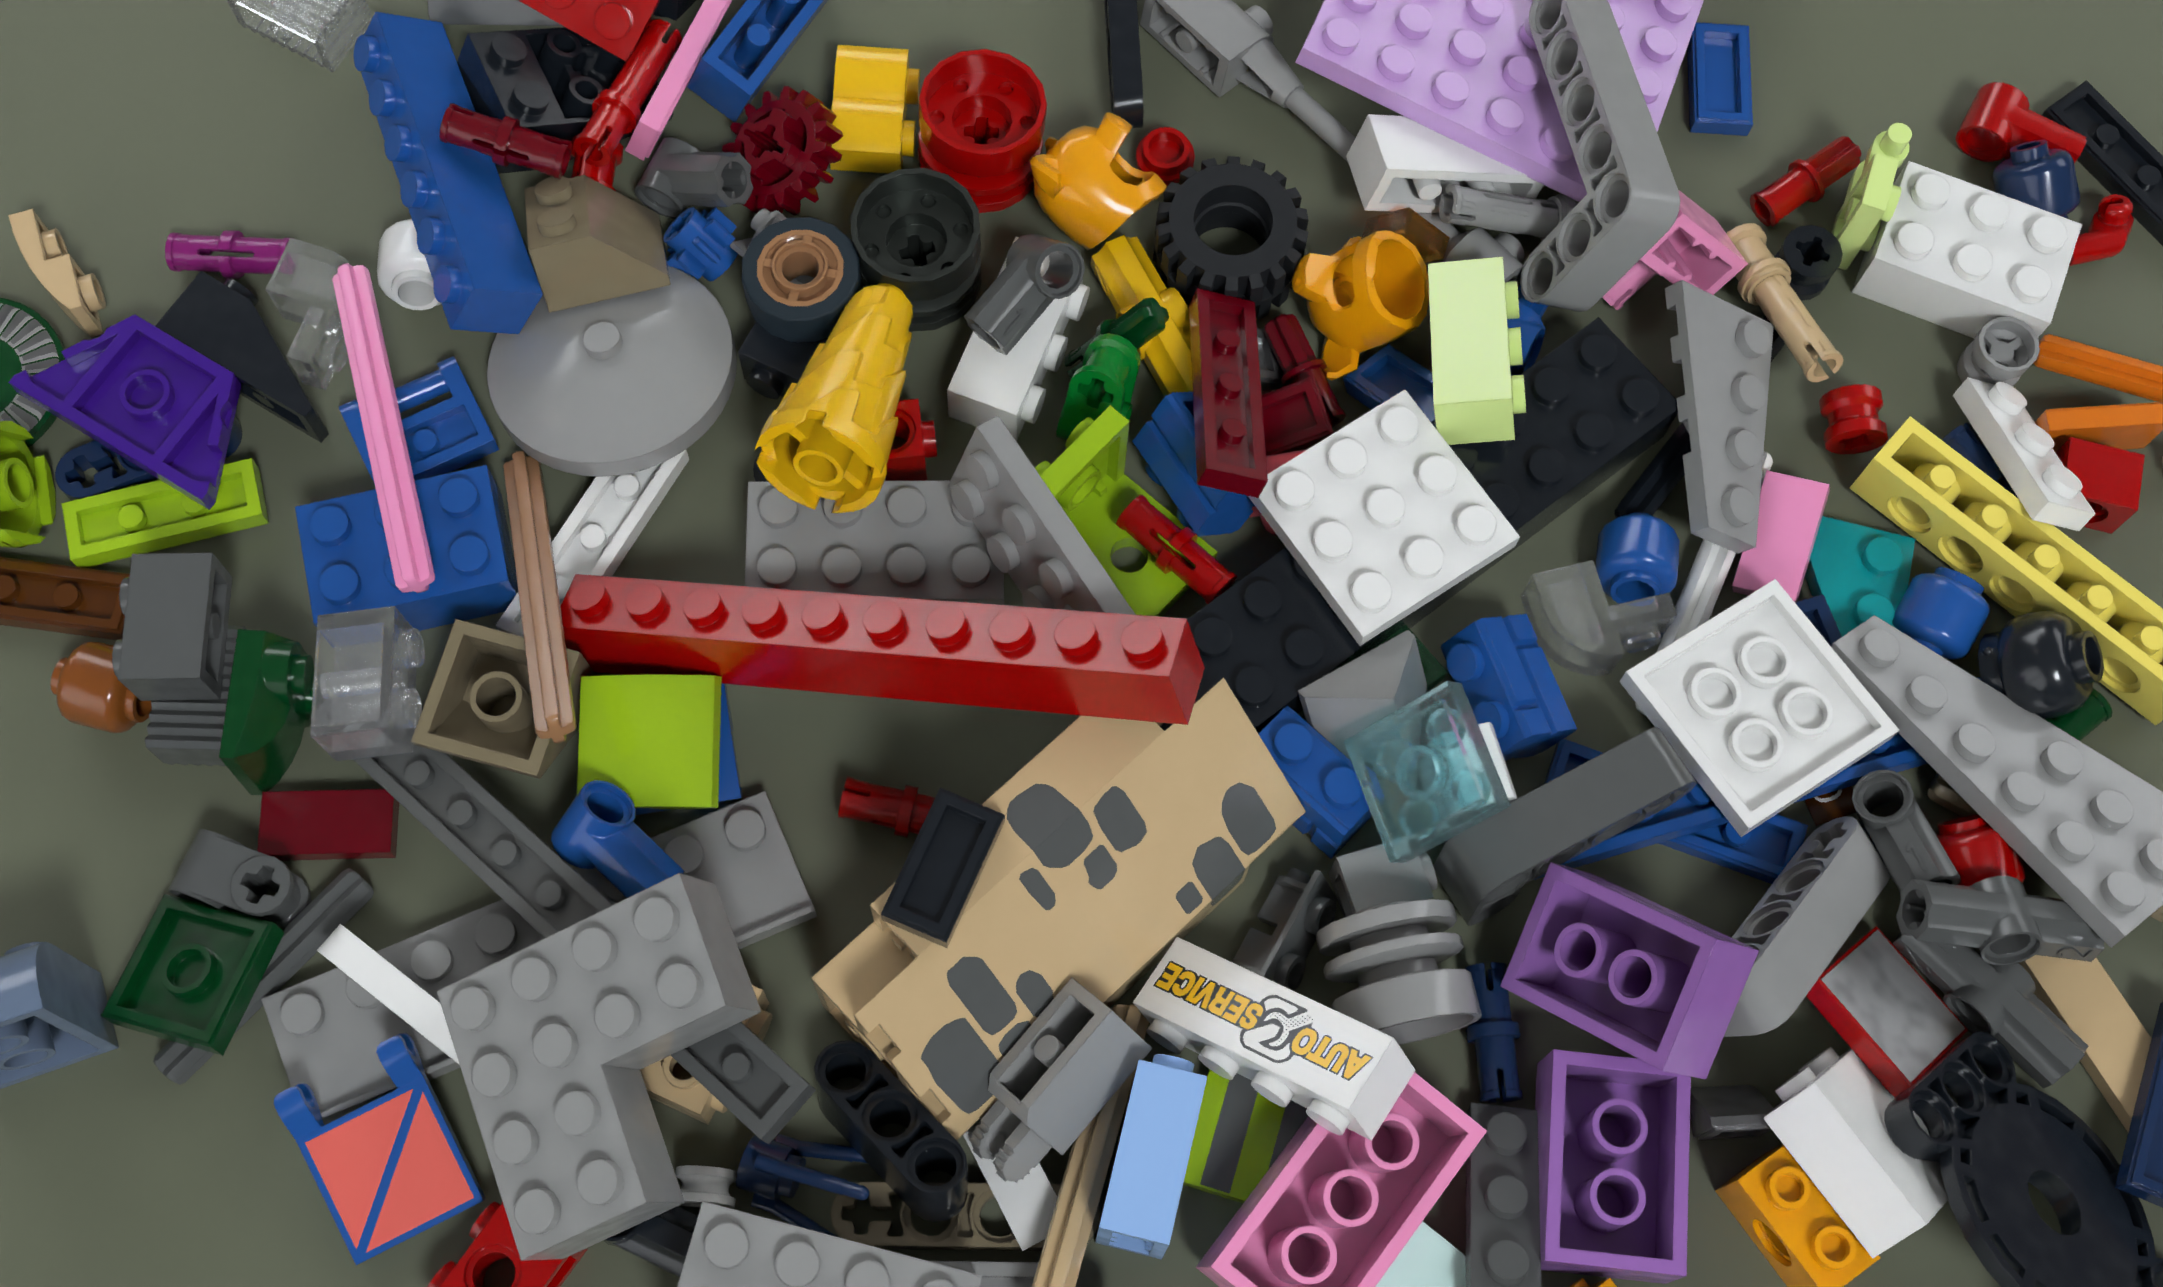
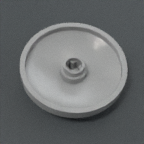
[487,266,737,477]

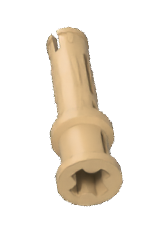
[1726,223,1844,382]

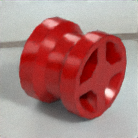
[1819,384,1888,454]

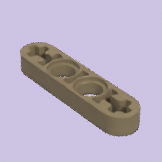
[830,1182,1100,1251]

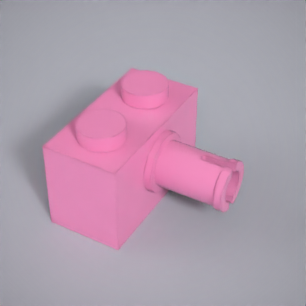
[1602,190,1748,310]

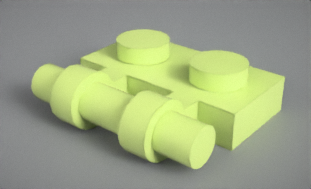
[1832,123,1912,270]

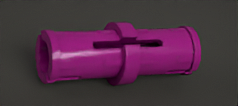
[165,230,299,279]

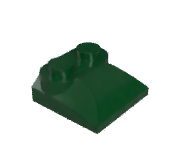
[219,629,327,795]

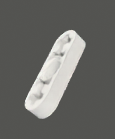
[317,924,459,1064]

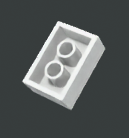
[1851,161,2082,339]

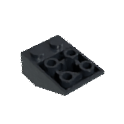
[457,27,674,174]

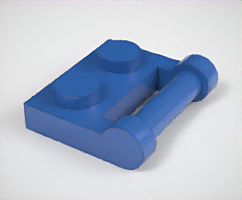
[339,356,500,485]

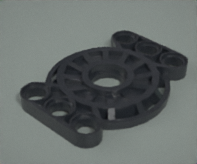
[1884,1031,2163,1287]

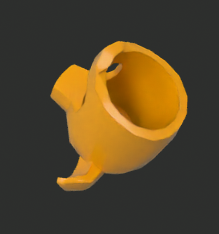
[1030,112,1167,250]
[1292,230,1429,381]

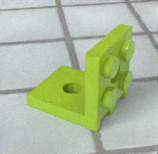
[1035,405,1217,617]

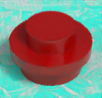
[1136,127,1195,186]

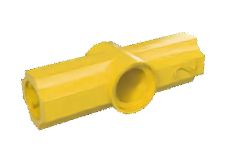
[1091,235,1193,397]

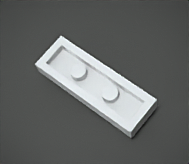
[1953,377,2096,531]

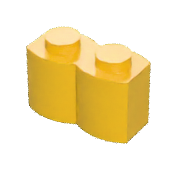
[830,45,920,174]

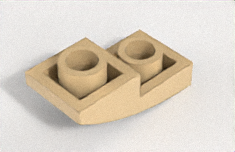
[8,209,106,338]

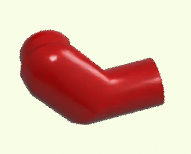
[2069,194,2134,266]

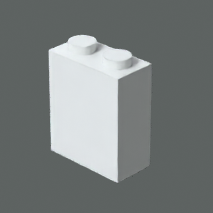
[1763,1047,1948,1258]

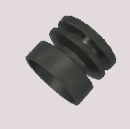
[850,168,981,332]

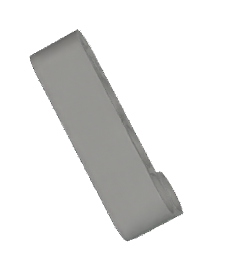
[1724,816,1890,1037]

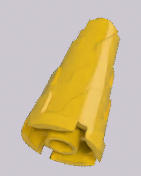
[754,283,913,513]

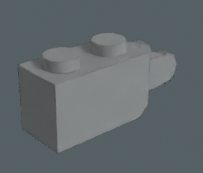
[969,978,1153,1183]

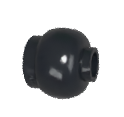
[1978,611,2104,719]

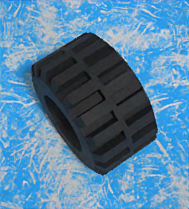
[1153,156,1309,320]

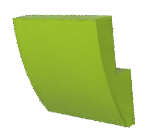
[577,674,722,809]

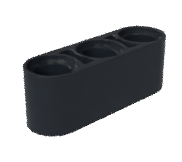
[814,1040,968,1222]

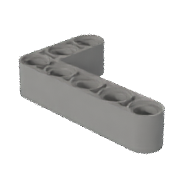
[1520,0,1680,312]

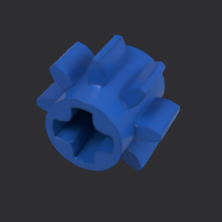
[663,207,738,282]

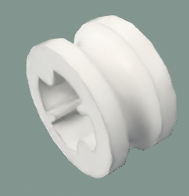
[675,1165,737,1209]

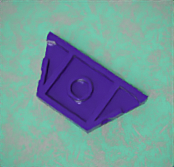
[8,314,242,510]

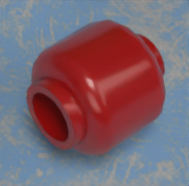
[1936,814,2025,887]

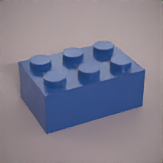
[295,465,518,650]

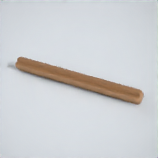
[503,451,576,743]

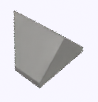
[1298,630,1427,794]

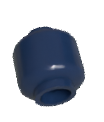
[1992,140,2080,219]

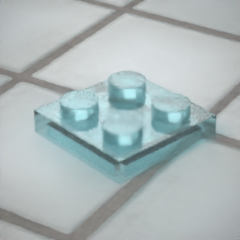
[1344,681,1511,863]

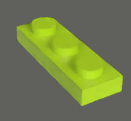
[61,458,269,568]

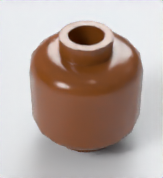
[50,642,152,733]

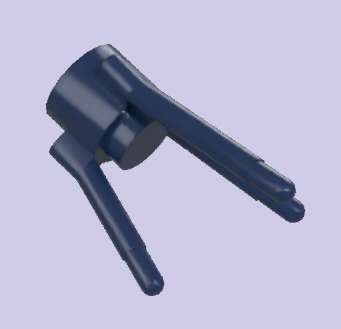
[736,1134,869,1237]

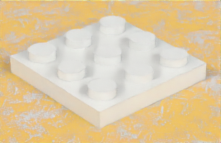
[1248,390,1520,646]
[1619,579,1899,837]

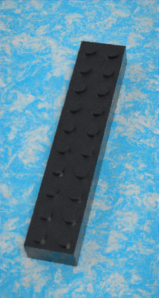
[1160,317,1678,734]

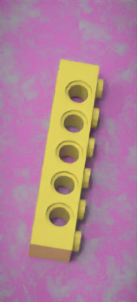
[1850,416,2163,726]

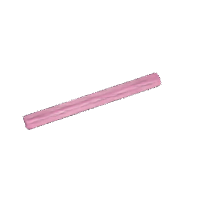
[332,263,435,593]

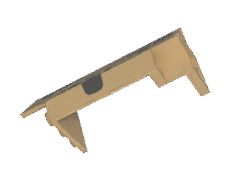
[812,677,1306,1141]

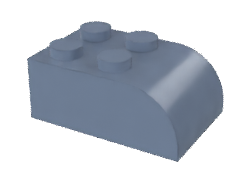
[0,942,119,1089]

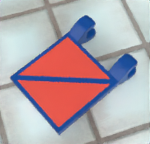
[273,1033,486,1265]

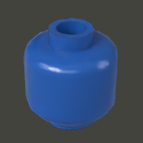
[1595,512,1680,608]
[1892,567,1990,659]

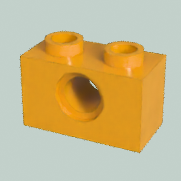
[1715,1144,1881,1287]

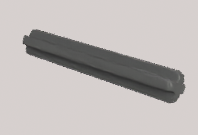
[153,868,374,1085]

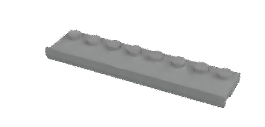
[261,791,817,1125]

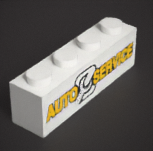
[1133,937,1415,1141]

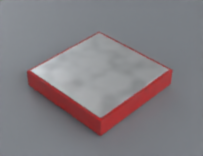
[1806,926,1968,1098]

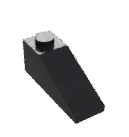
[155,271,329,443]

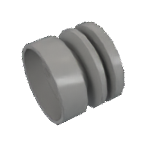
[1315,899,1482,1045]

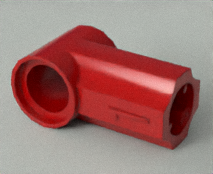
[1955,82,2087,164]

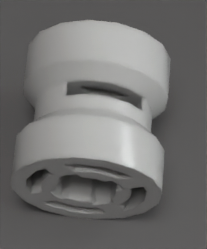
[1957,317,2040,386]

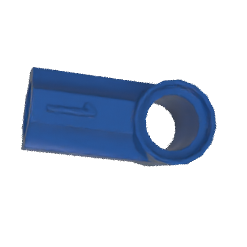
[551,780,685,898]

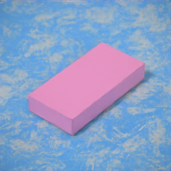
[1732,470,1830,602]

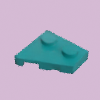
[1805,516,1915,637]

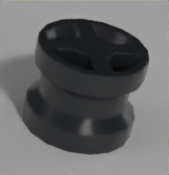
[1774,225,1843,301]

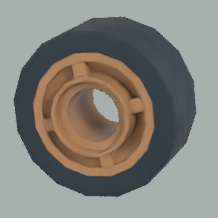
[742,217,862,342]

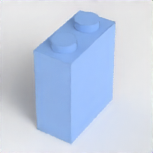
[1095,1054,1207,1260]

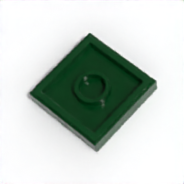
[101,894,285,1056]

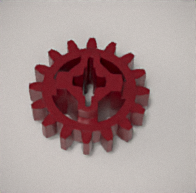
[722,86,843,216]

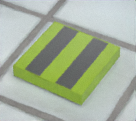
[1183,1069,1308,1203]

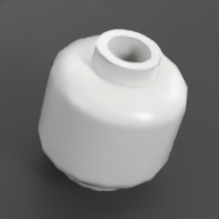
[377,218,441,310]

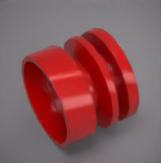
[918,49,1047,213]

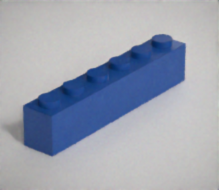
[353,12,543,334]

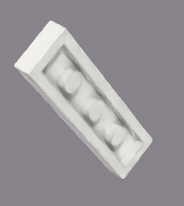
[496,449,690,637]

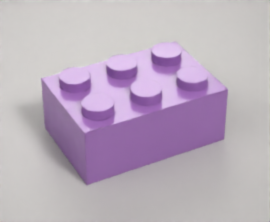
[1500,862,1759,1079]
[1535,1049,1691,1284]

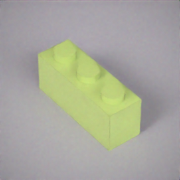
[1428,257,1526,445]

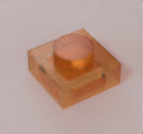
[1361,207,1450,263]

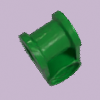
[1056,333,1140,440]

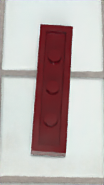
[1189,288,1268,498]

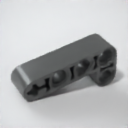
[1433,727,1697,926]

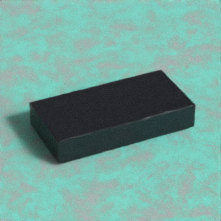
[881,788,1005,948]

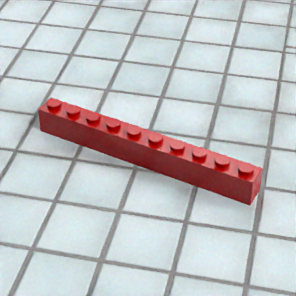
[560,574,1205,725]

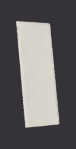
[963,1117,1057,1251]

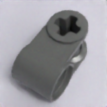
[168,829,312,930]

